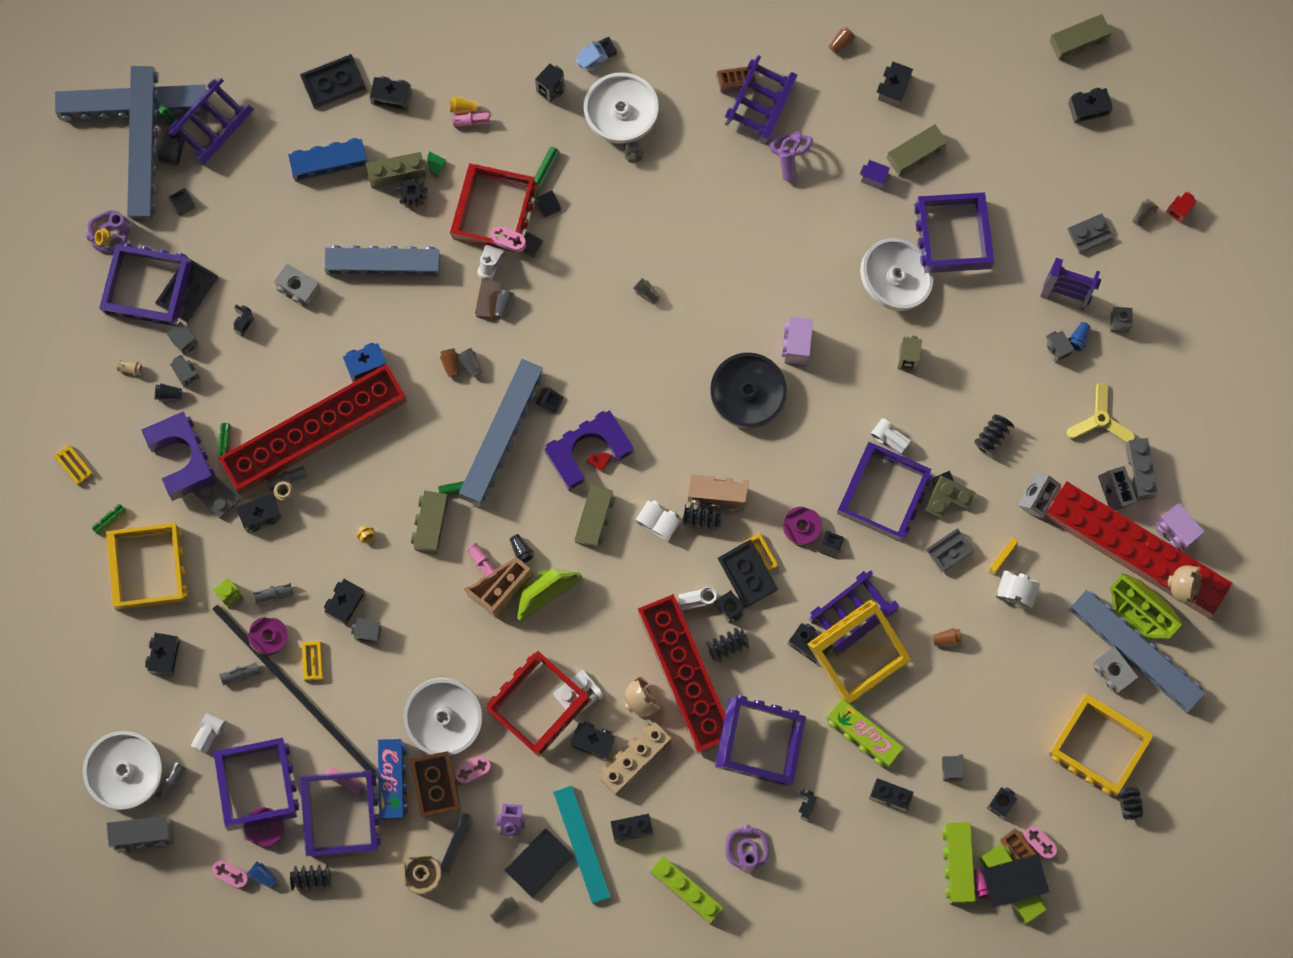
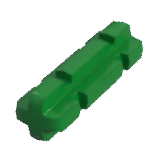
[157,105,178,127]
[217,423,231,459]
[92,504,126,535]

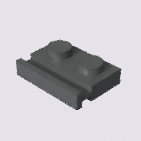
[1067,213,1114,254]
[193,475,240,519]
[926,528,974,573]

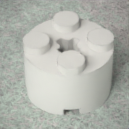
[996,571,1041,609]

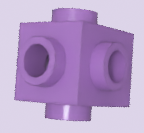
[497,804,526,836]

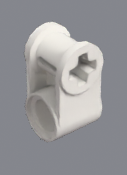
[477,244,505,279]

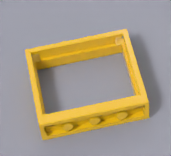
[106,523,188,610]
[807,600,912,704]
[1048,693,1154,796]

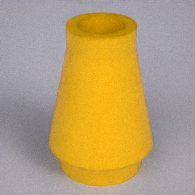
[450,96,477,114]

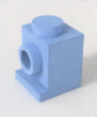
[576,41,608,70]

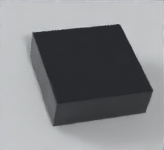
[598,36,617,58]
[522,232,543,258]

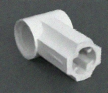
[870,418,911,455]
[678,587,717,611]
[191,712,226,754]

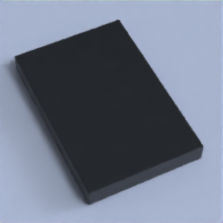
[300,54,366,109]
[155,258,219,324]
[717,539,779,609]
[440,812,473,873]
[504,828,574,898]
[981,854,1050,908]

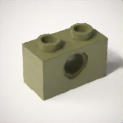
[897,335,922,371]

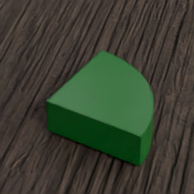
[427,151,446,177]

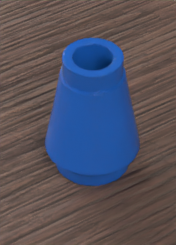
[1068,322,1091,351]
[247,861,277,888]

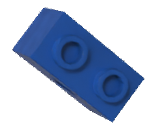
[343,343,386,382]

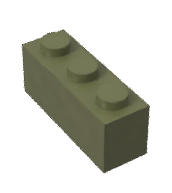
[1050,14,1112,60]
[887,124,947,176]
[366,152,426,188]
[575,484,616,549]
[411,490,448,554]

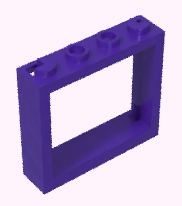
[914,192,994,273]
[99,243,192,326]
[837,441,933,541]
[715,695,806,786]
[213,738,300,831]
[300,770,381,856]

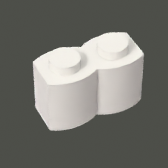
[636,500,681,542]

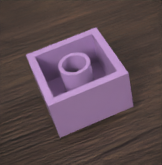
[782,317,813,365]
[1155,503,1204,552]

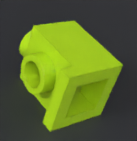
[213,578,243,608]

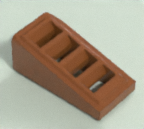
[716,67,757,92]
[1000,828,1036,860]

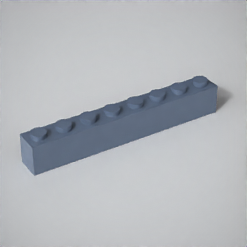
[127,66,159,219]
[55,84,208,121]
[459,359,545,507]
[1069,590,1205,713]

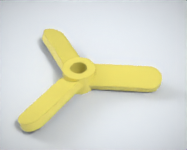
[1067,382,1135,442]

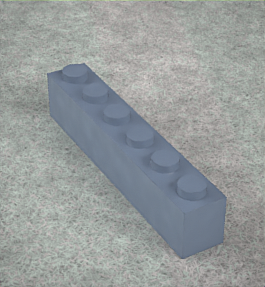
[324,245,440,276]

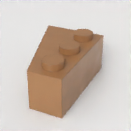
[687,475,749,512]
[464,557,534,618]

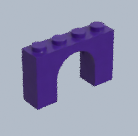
[544,410,634,491]
[141,411,215,501]

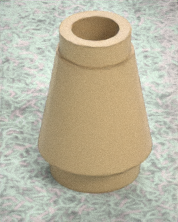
[274,481,293,501]

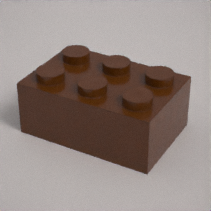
[410,751,462,818]

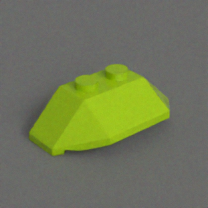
[517,568,582,624]
[1110,573,1182,639]

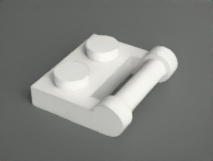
[552,669,605,721]

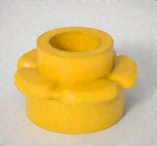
[95,228,112,247]
[357,526,375,543]

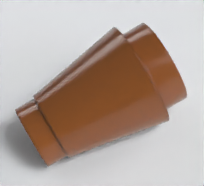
[828,27,856,54]
[440,348,459,377]
[933,628,962,647]

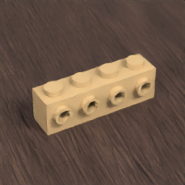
[599,722,671,796]

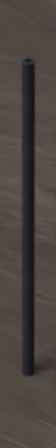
[212,604,376,775]

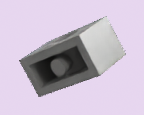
[274,263,320,306]
[1017,473,1062,518]
[1093,647,1138,694]

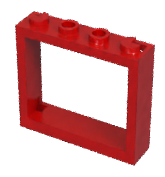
[450,163,538,253]
[485,651,592,757]

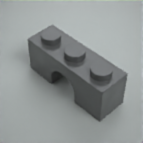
[1125,438,1158,501]

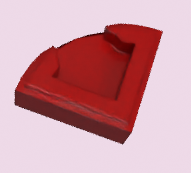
[586,453,613,472]

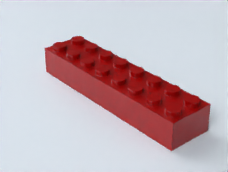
[638,594,725,755]

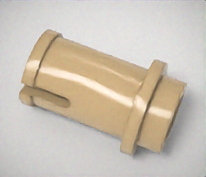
[117,360,142,376]

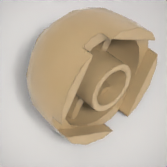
[1168,566,1201,605]
[625,677,661,717]

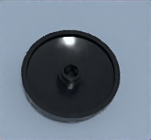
[710,352,787,428]

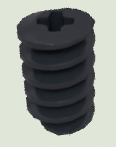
[974,414,1014,457]
[682,503,724,532]
[706,626,750,663]
[290,864,331,891]

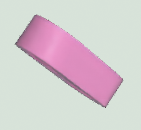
[491,226,526,252]
[455,757,491,784]
[1024,826,1057,859]
[212,861,249,888]

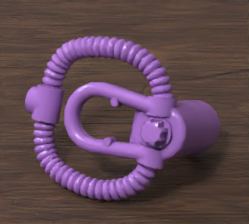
[770,131,813,181]
[86,210,132,252]
[725,825,770,873]

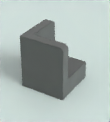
[942,754,964,780]

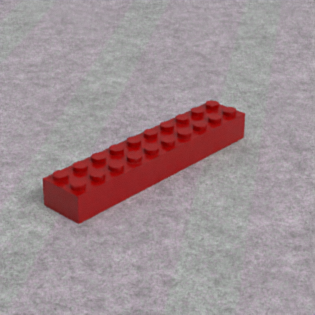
[218,364,407,495]
[1044,481,1233,619]

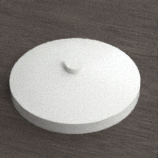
[584,73,659,144]
[860,238,933,311]
[404,678,482,755]
[83,731,163,810]

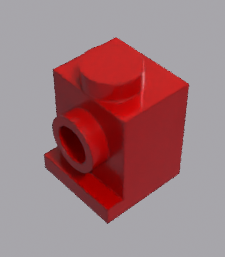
[1166,192,1197,224]

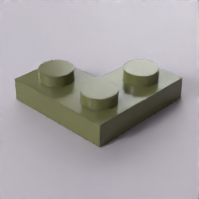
[924,476,976,519]

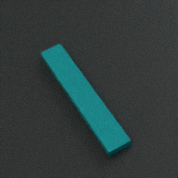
[553,785,611,904]

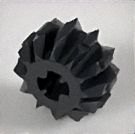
[396,177,428,209]
[1119,787,1143,820]

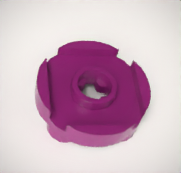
[783,506,822,545]
[248,617,287,657]
[244,807,285,847]

